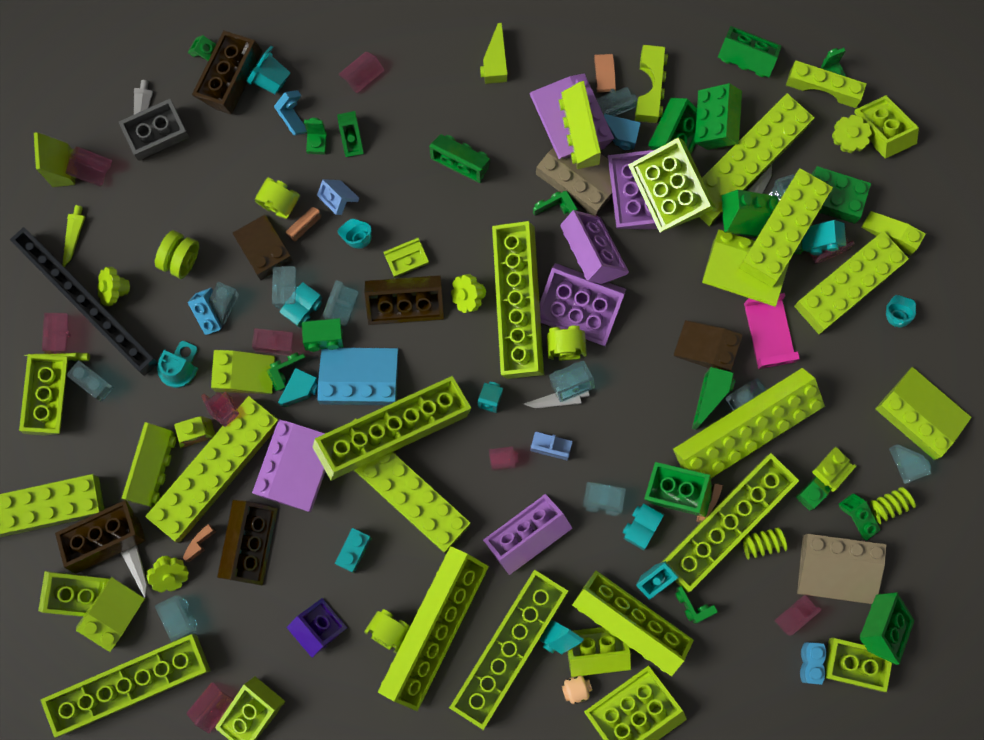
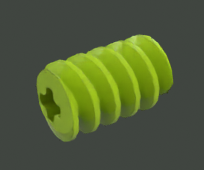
[870,487,916,524]
[743,528,787,560]

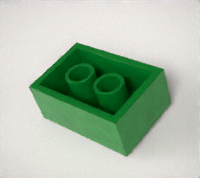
[695,83,742,150]
[811,166,871,224]

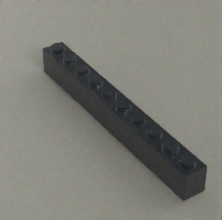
[10,227,158,376]

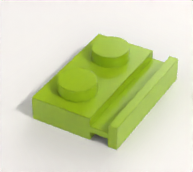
[384,238,429,278]
[812,447,856,492]

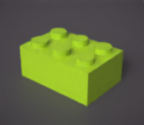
[824,638,892,692]

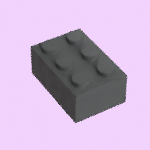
[119,99,189,161]

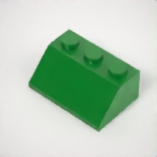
[718,26,781,77]
[648,98,697,154]
[429,134,490,183]
[721,190,778,237]
[644,462,711,518]
[860,592,914,665]

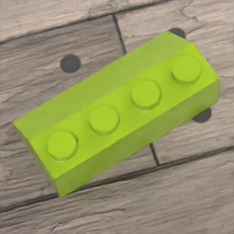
[558,81,601,169]
[19,354,68,435]
[122,422,177,508]

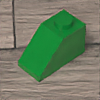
[337,111,364,157]
[795,476,832,511]

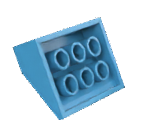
[318,348,398,405]

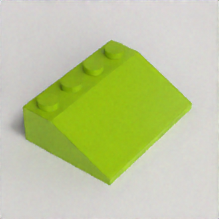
[628,138,716,233]
[702,229,790,307]
[875,367,972,460]
[584,666,687,740]

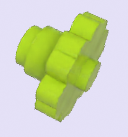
[832,115,872,153]
[97,267,130,306]
[451,274,486,313]
[147,556,189,592]

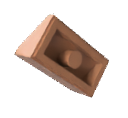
[286,207,321,242]

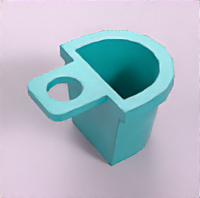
[247,46,290,95]
[157,341,198,388]

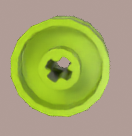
[155,230,199,279]

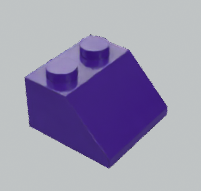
[286,598,347,658]

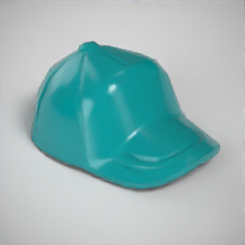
[337,219,372,249]
[886,295,916,328]

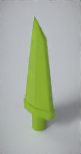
[63,205,85,267]
[24,352,90,361]

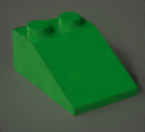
[692,367,735,430]

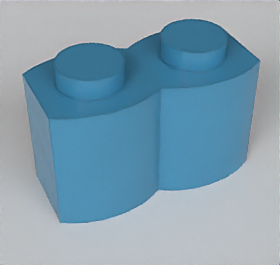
[800,642,826,685]

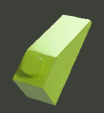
[480,23,507,84]
[861,211,926,255]

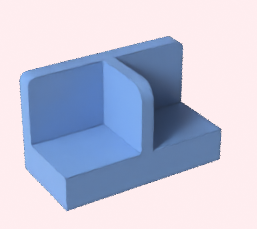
[317,179,359,215]
[530,432,572,460]

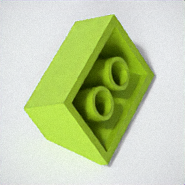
[567,627,631,677]

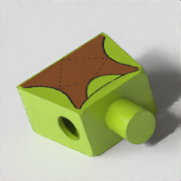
[174,416,215,448]

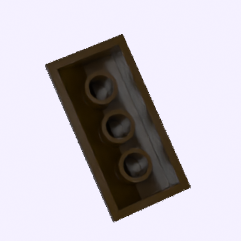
[192,30,262,115]
[364,275,444,325]
[55,500,146,574]
[217,500,278,586]

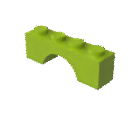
[635,45,668,123]
[786,60,867,108]

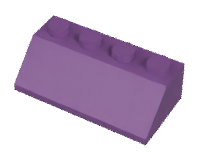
[560,210,629,284]
[483,494,572,575]

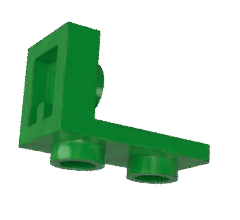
[187,35,216,61]
[820,48,846,77]
[304,118,327,155]
[533,191,577,216]
[267,352,305,391]
[838,493,880,541]
[675,586,717,623]

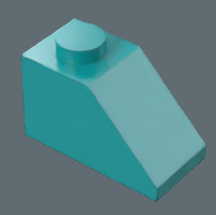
[278,368,318,407]
[478,382,503,413]
[636,561,679,600]
[539,620,584,654]

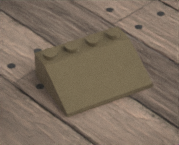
[536,147,613,216]
[797,534,886,604]

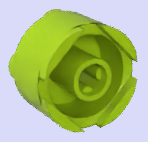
[254,177,300,219]
[547,326,587,361]
[364,609,410,653]

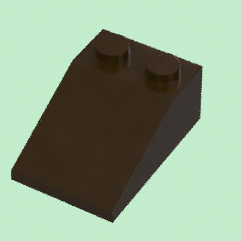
[233,214,293,281]
[673,320,743,372]

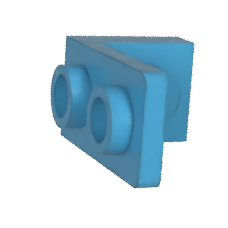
[274,90,307,135]
[187,288,222,335]

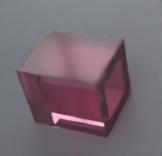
[489,447,518,471]

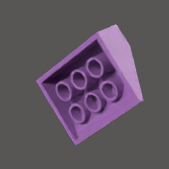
[530,73,614,160]
[608,150,658,229]
[540,263,626,346]
[252,420,325,512]

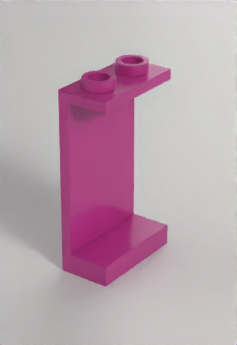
[744,293,800,369]

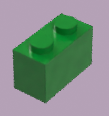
[302,318,343,352]

